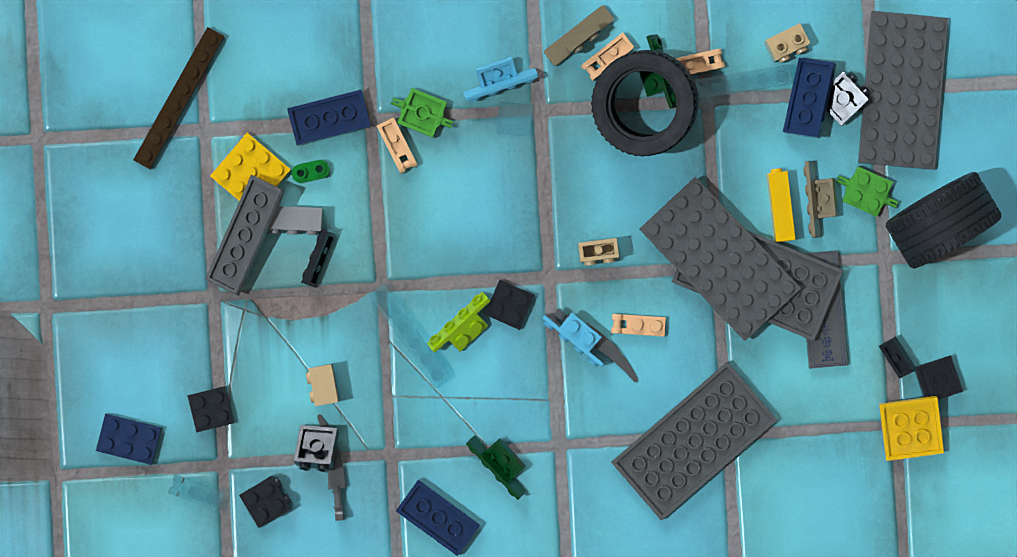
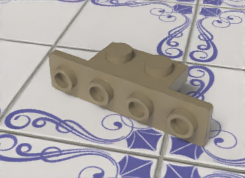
[544,5,614,66]
[803,161,838,238]

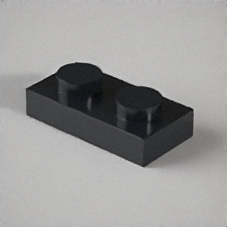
[879,336,916,379]

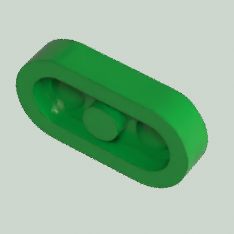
[291,160,330,184]

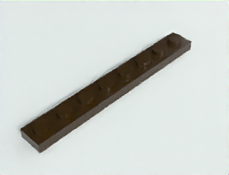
[133,27,225,170]

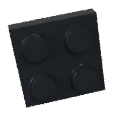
[484,280,535,330]
[914,355,963,400]
[187,386,234,433]

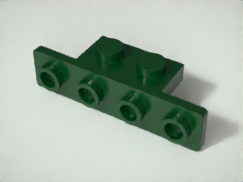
[639,34,677,109]
[466,435,526,500]

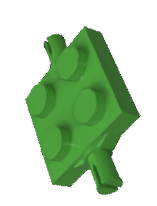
[391,88,454,138]
[836,166,898,217]

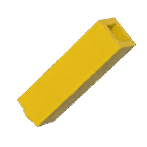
[766,168,796,242]

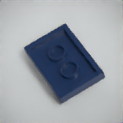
[96,413,162,465]

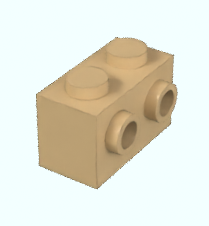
[764,23,810,63]
[578,238,619,266]
[306,364,339,406]

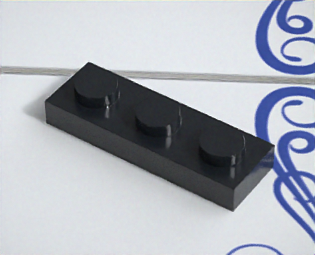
[301,229,336,288]

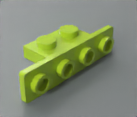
[427,292,490,353]

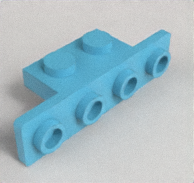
[463,57,539,102]
[543,313,604,367]

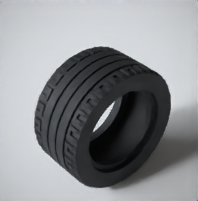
[591,50,699,157]
[886,172,1001,269]

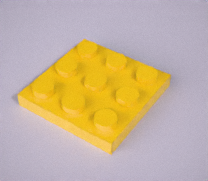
[210,133,291,201]
[879,396,944,461]

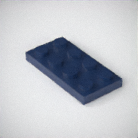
[783,58,837,139]
[287,89,371,146]
[396,479,480,557]

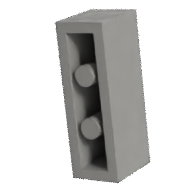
[268,206,323,235]

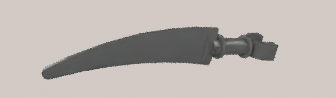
[554,309,638,382]
[317,414,346,521]

